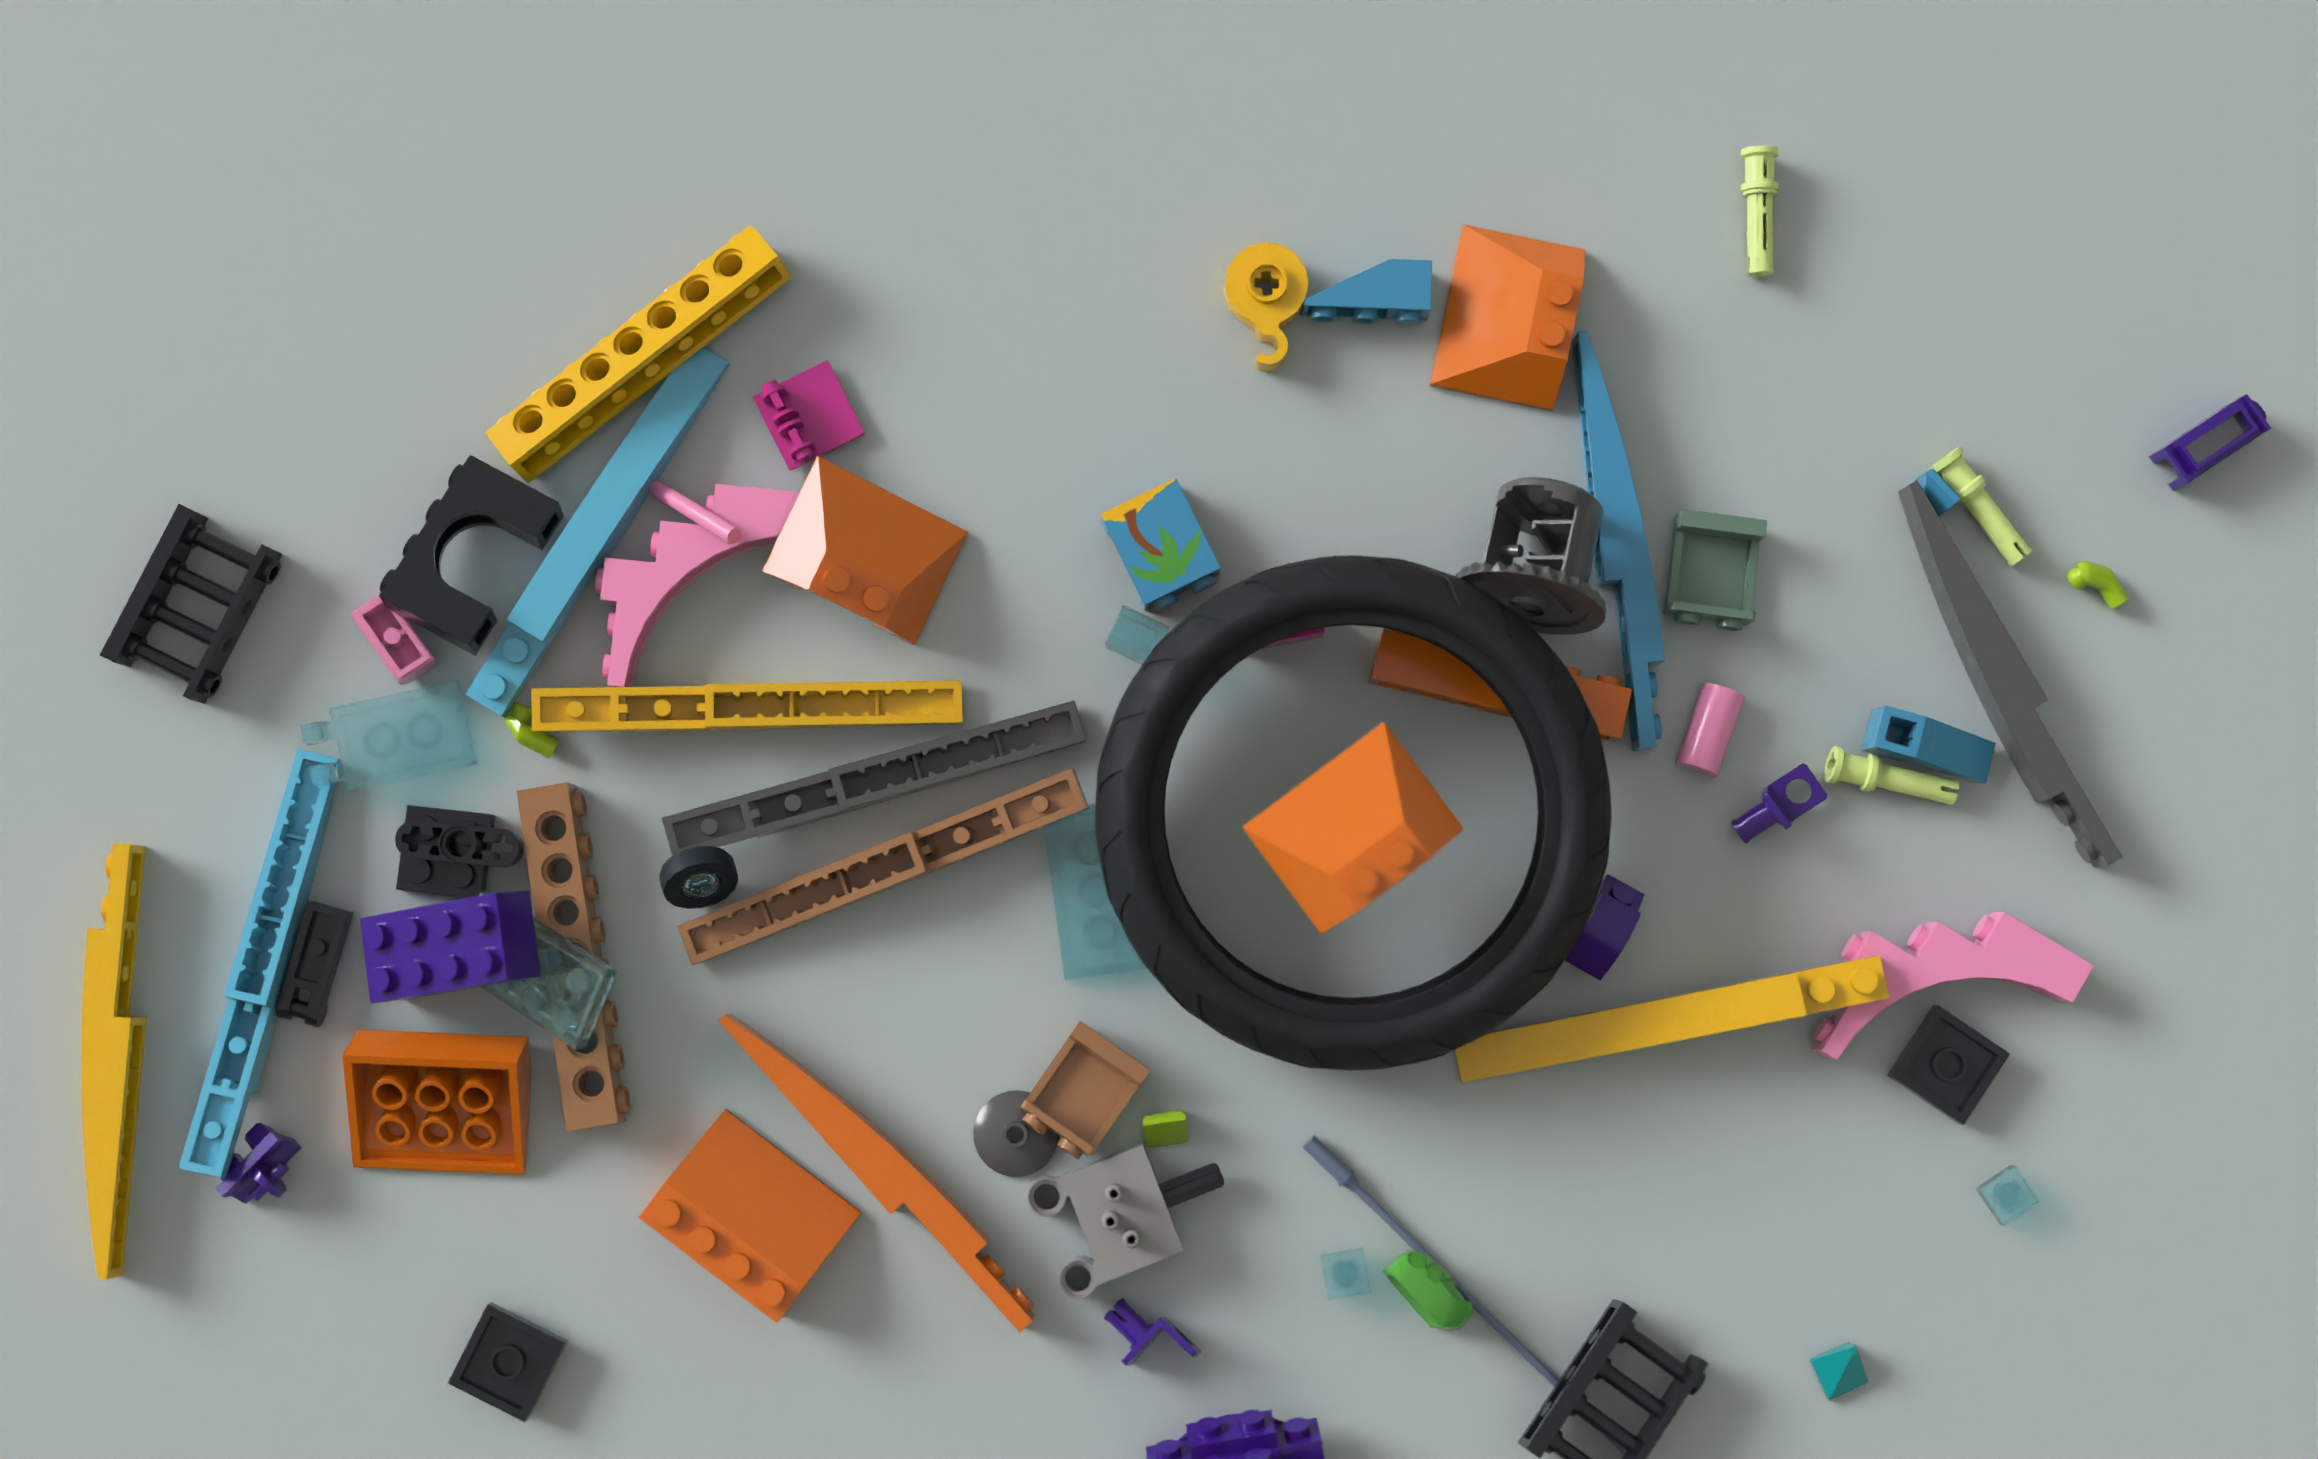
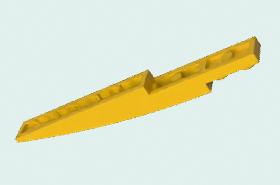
[531,680,963,733]
[81,843,147,1280]
[1455,955,1890,1082]

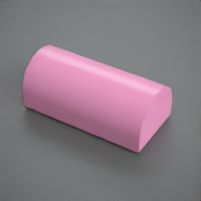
[350,596,436,685]
[1675,683,1745,777]

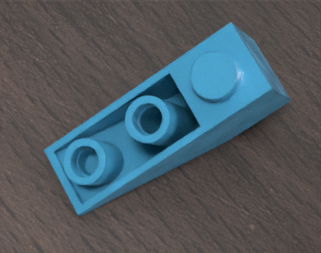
[1302,259,1432,326]
[1861,705,1996,784]

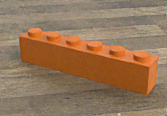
[1368,629,1632,742]

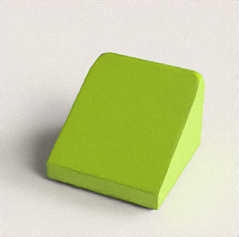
[1142,1110,1189,1148]

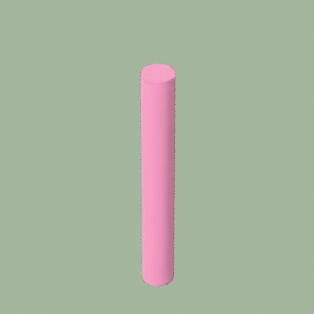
[649,480,741,544]

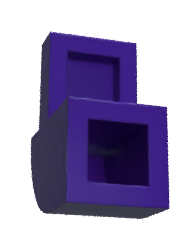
[1564,874,1645,981]

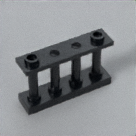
[100,504,283,704]
[1517,1299,1709,1459]

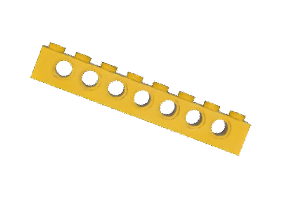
[485,225,792,484]

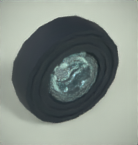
[659,846,738,909]

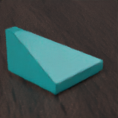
[1809,1342,1868,1400]

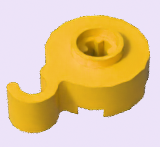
[1224,242,1309,372]

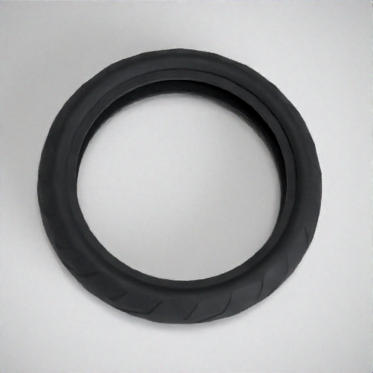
[1095,555,1611,1071]

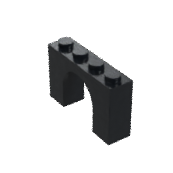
[379,455,564,656]

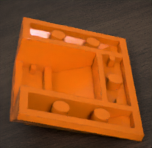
[1430,224,1585,411]
[762,456,968,645]
[1242,722,1464,934]

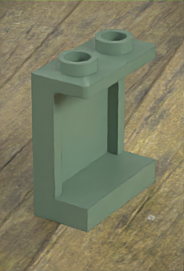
[1663,509,1767,631]

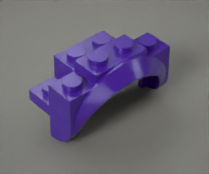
[1146,1410,1325,1459]

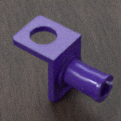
[1731,763,1827,844]
[1104,1298,1202,1366]

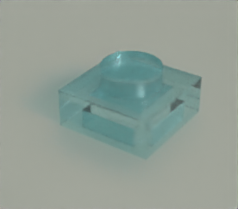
[1975,1165,2040,1226]
[1320,1248,1371,1300]

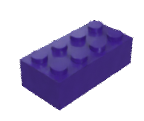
[360,890,541,1004]

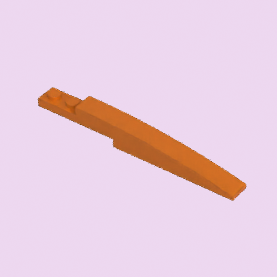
[718,1014,1035,1332]

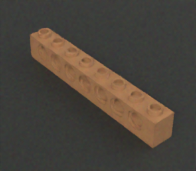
[517,782,631,1132]

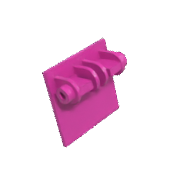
[753,360,865,471]

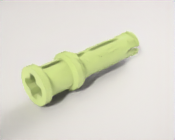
[1741,146,1779,277]
[1928,447,2032,566]
[1824,746,1959,806]

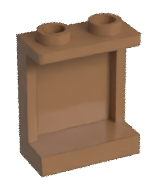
[1019,1021,1151,1160]

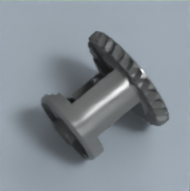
[1455,477,1607,635]

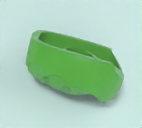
[1383,1251,1473,1330]

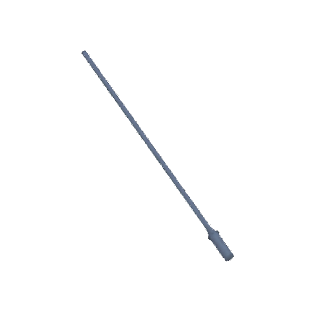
[1303,1135,1626,1455]

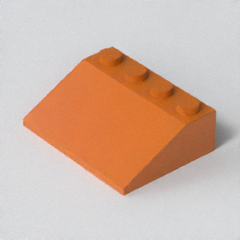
[342,1029,531,1174]
[638,1109,862,1323]

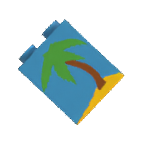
[1100,478,1221,612]

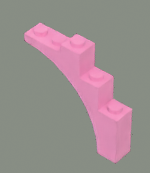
[595,484,799,687]
[1812,912,2094,1060]

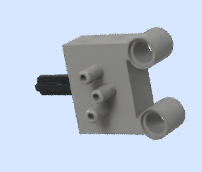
[1027,1142,1224,1299]

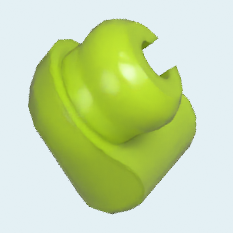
[2067,561,2129,609]
[505,702,559,758]

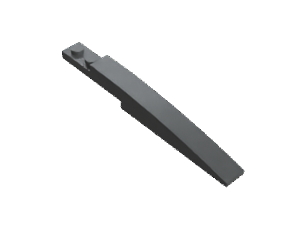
[1898,481,2123,867]
[662,700,1087,856]

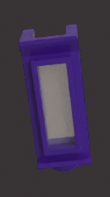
[2149,394,2271,491]

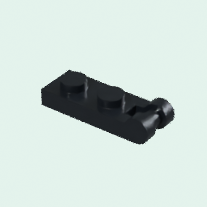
[276,901,354,1028]

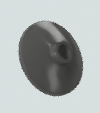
[973,1090,1059,1177]

